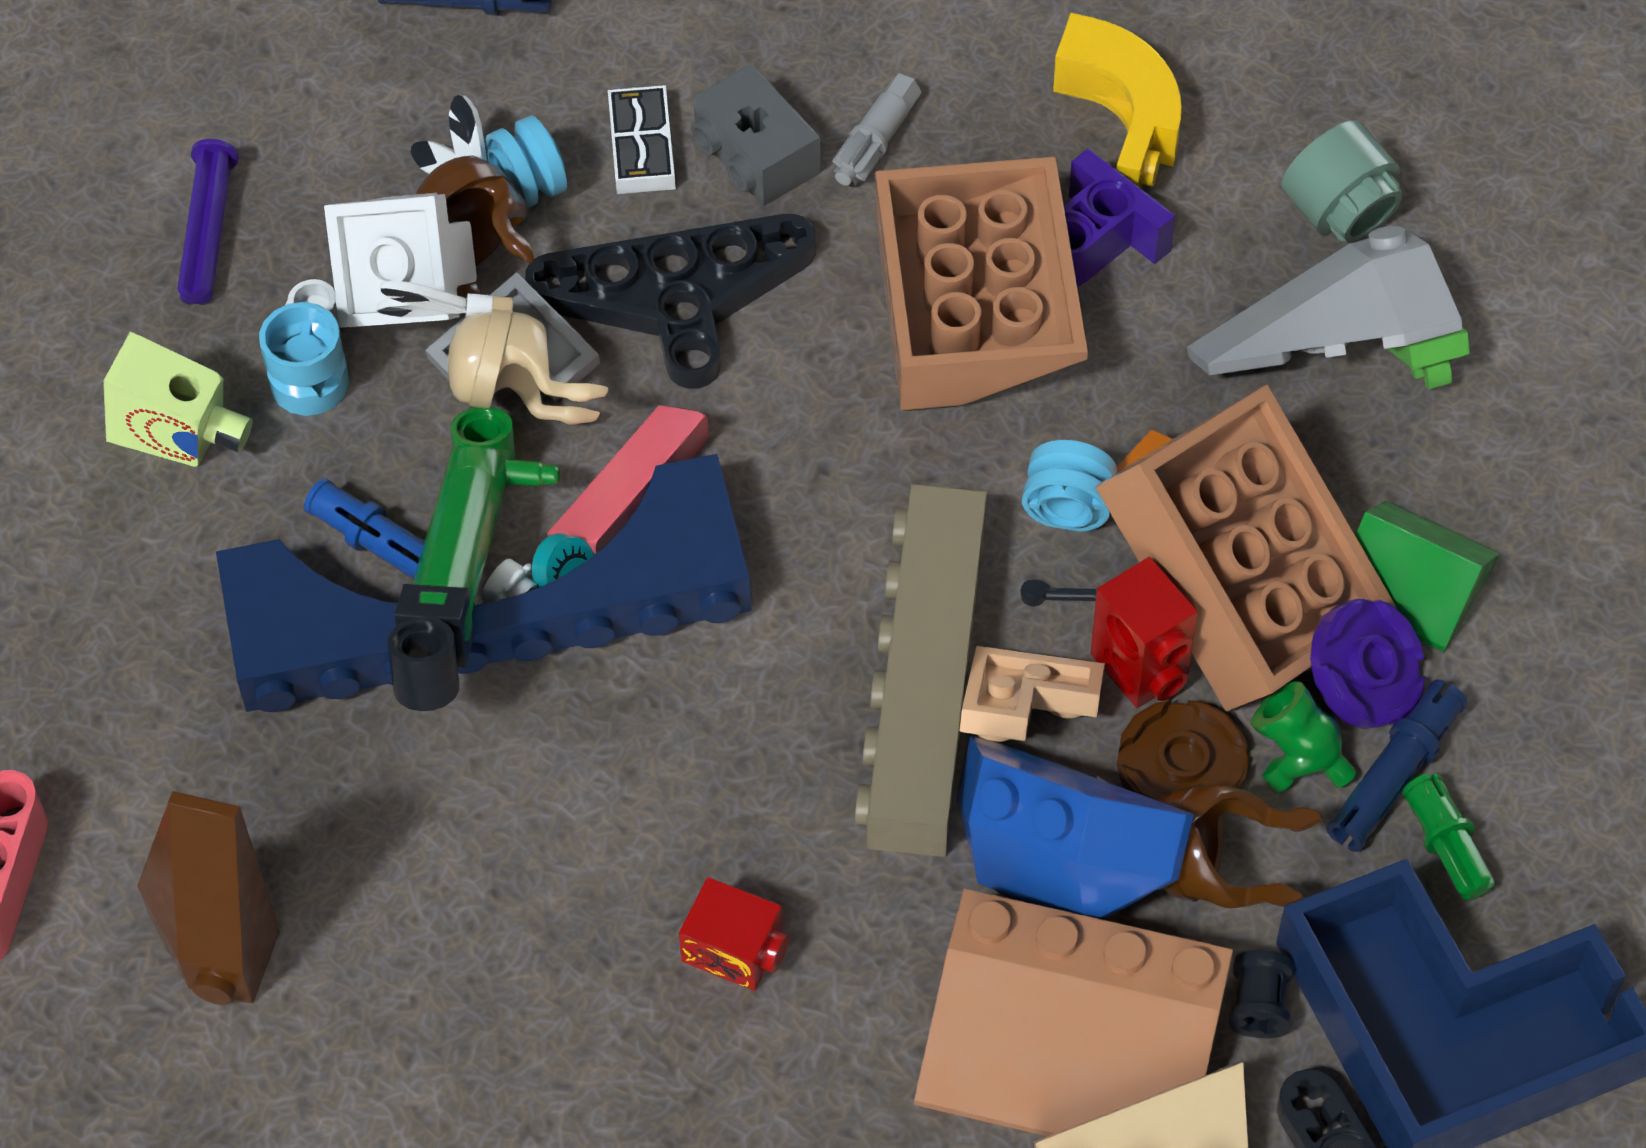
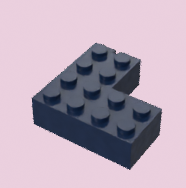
[1276,859,1646,1148]

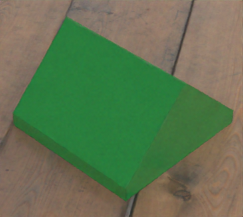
[1355,501,1500,653]

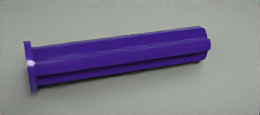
[177,139,239,305]

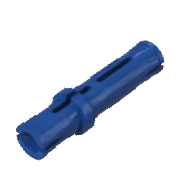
[304,478,425,579]

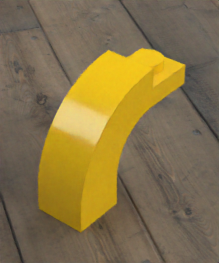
[1053,13,1182,190]

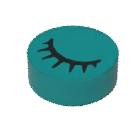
[532,533,594,588]

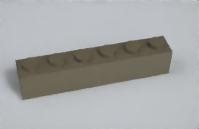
[855,484,987,857]

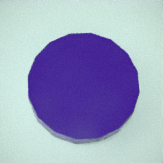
[1310,598,1425,729]

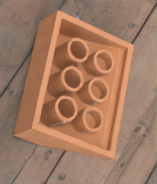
[875,157,1088,410]
[1095,384,1396,711]
[914,888,1233,1136]

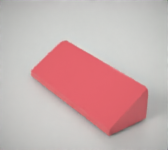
[547,405,709,555]

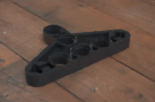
[525,214,816,389]

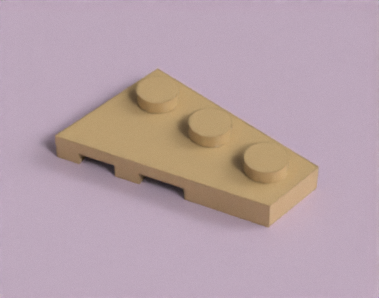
[1034,1061,1248,1148]

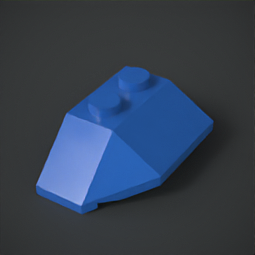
[956,735,1194,920]

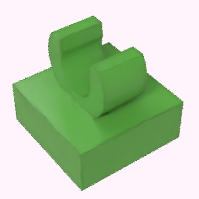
[1388,328,1470,389]

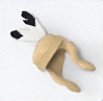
[377,281,608,425]

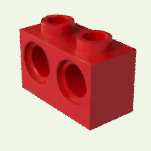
[1090,556,1198,709]

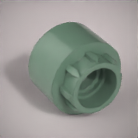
[1281,120,1402,242]

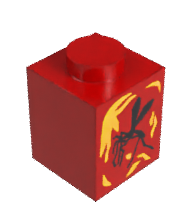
[679,877,789,991]

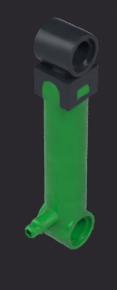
[388,407,560,711]

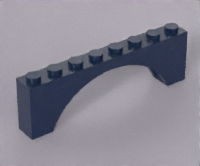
[216,454,751,712]

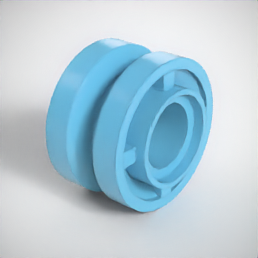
[486,115,567,209]
[1022,440,1117,532]

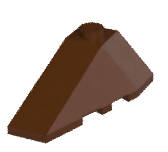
[137,791,280,1005]

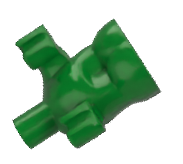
[1251,681,1356,793]

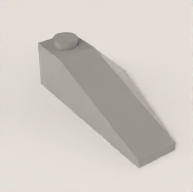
[1187,226,1463,376]

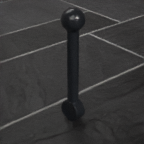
[1020,579,1097,607]

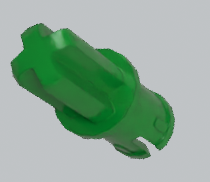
[1402,773,1494,901]

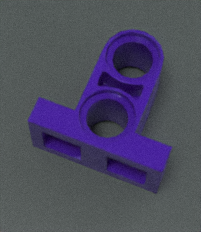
[1064,148,1175,287]

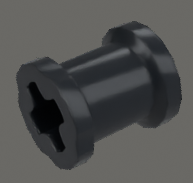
[1229,950,1293,1039]

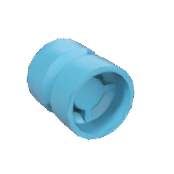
[259,302,350,416]

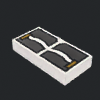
[608,85,676,194]

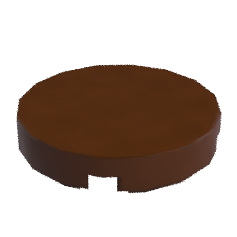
[1117,700,1248,801]

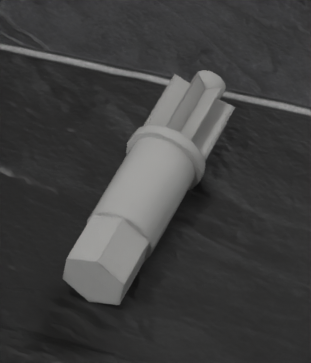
[832,73,922,186]

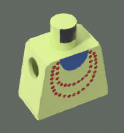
[104,332,253,467]

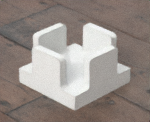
[324,193,477,328]

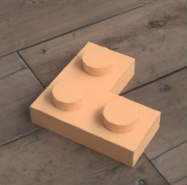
[960,646,1105,742]

